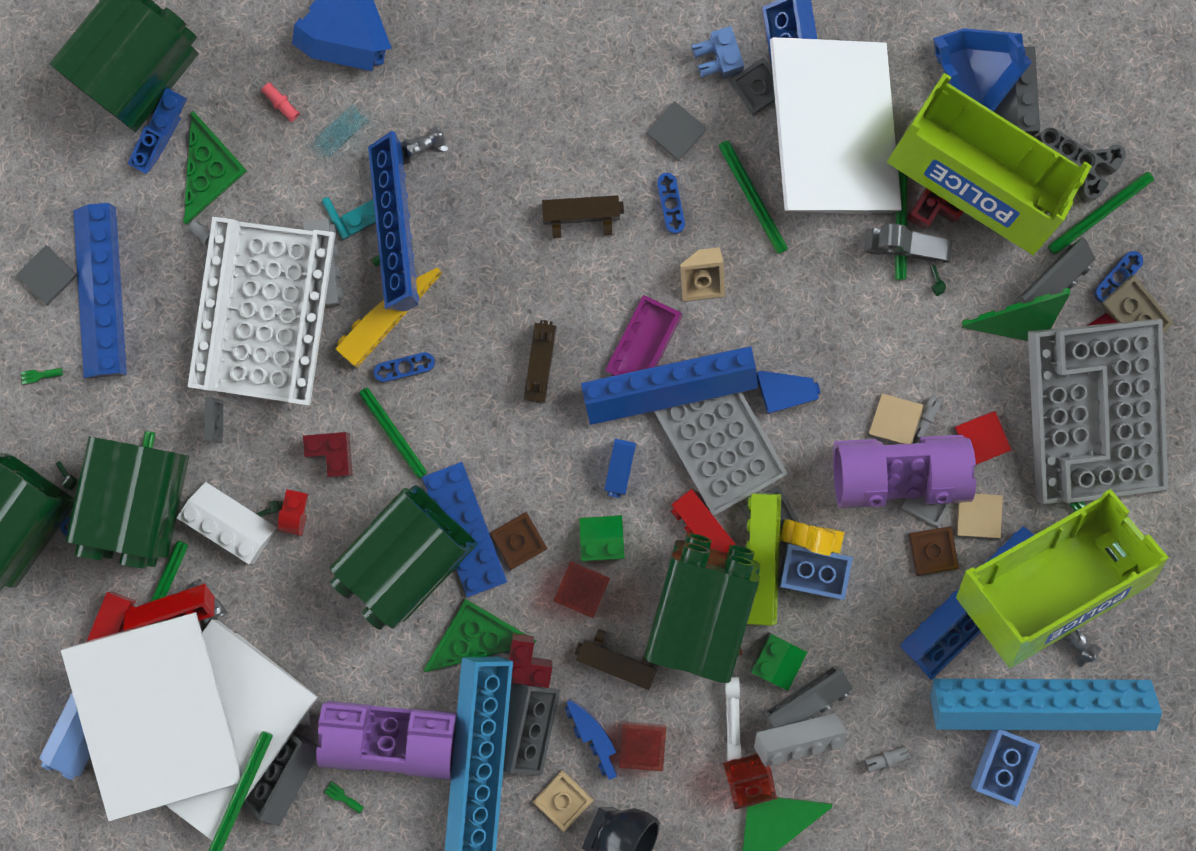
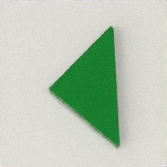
[183,111,248,225]
[962,288,1070,341]
[423,599,537,672]
[742,793,832,851]

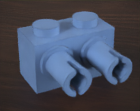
[691,26,744,78]

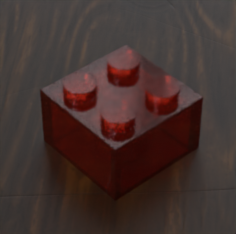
[553,561,610,618]
[619,721,666,772]
[723,753,777,810]

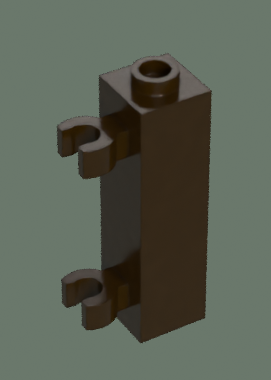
[542,195,624,238]
[524,320,557,403]
[574,628,657,690]

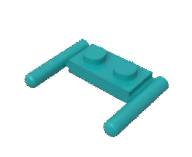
[322,197,376,240]

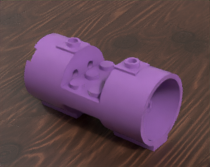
[833,435,976,508]
[316,701,457,780]

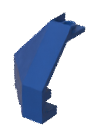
[292,0,392,71]
[933,28,1032,111]

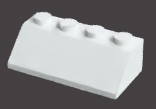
[177,482,277,564]

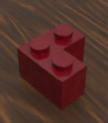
[907,187,964,230]
[303,432,353,478]
[508,633,552,688]

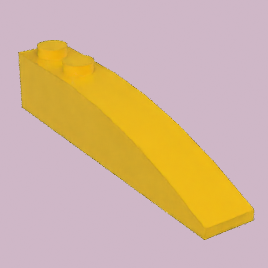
[336,267,442,368]

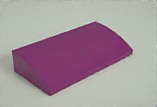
[605,295,683,376]

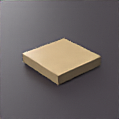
[869,393,924,444]
[956,494,1003,538]
[532,770,594,832]

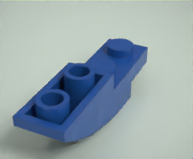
[127,88,187,174]
[564,699,617,780]

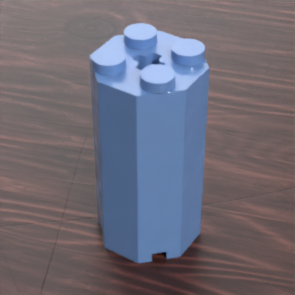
[39,693,91,780]

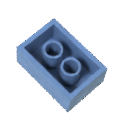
[778,544,853,600]
[971,730,1040,807]

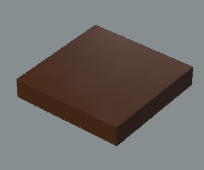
[489,512,548,570]
[908,526,959,576]

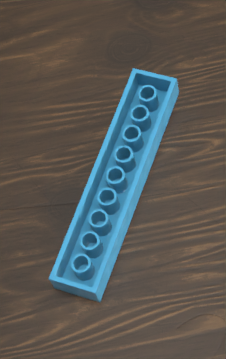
[445,657,513,851]
[930,679,1162,731]

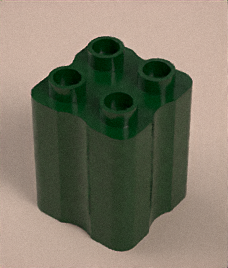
[49,0,199,133]
[66,436,190,569]
[0,453,75,592]
[330,485,478,630]
[644,533,760,683]

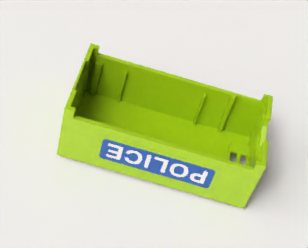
[886,73,1092,256]
[956,489,1169,669]

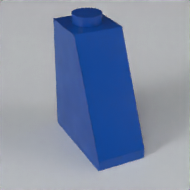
[756,371,821,414]
[604,439,636,498]

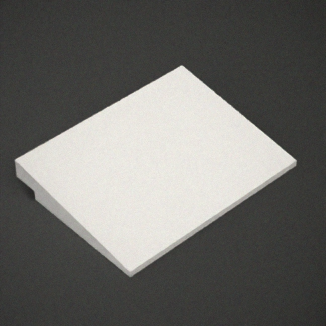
[770,37,902,215]
[61,612,241,821]
[166,620,318,841]

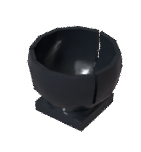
[581,807,660,851]

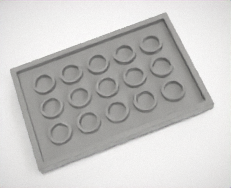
[653,392,788,516]

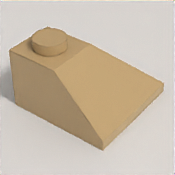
[680,247,725,301]

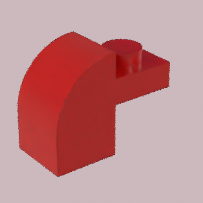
[278,489,309,536]

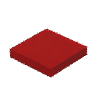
[954,411,1011,465]

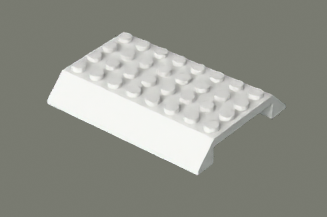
[188,217,335,405]

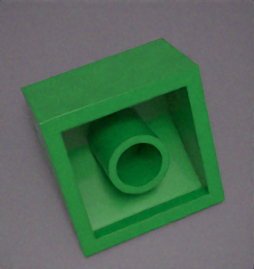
[579,515,625,561]
[750,632,808,690]

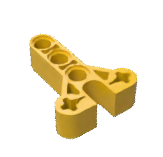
[780,519,845,556]

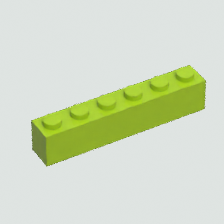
[746,493,781,626]

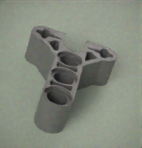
[1037,128,1126,202]
[864,224,952,263]

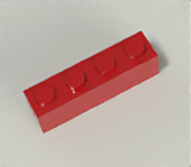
[671,489,736,553]
[123,584,215,631]
[86,591,136,642]

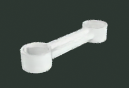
[725,677,741,765]

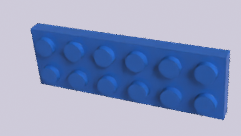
[422,462,508,597]

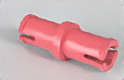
[261,82,300,122]

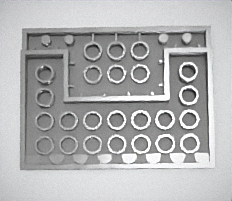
[1028,319,1168,504]

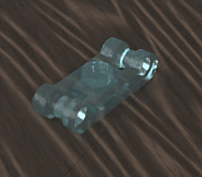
[314,105,369,158]

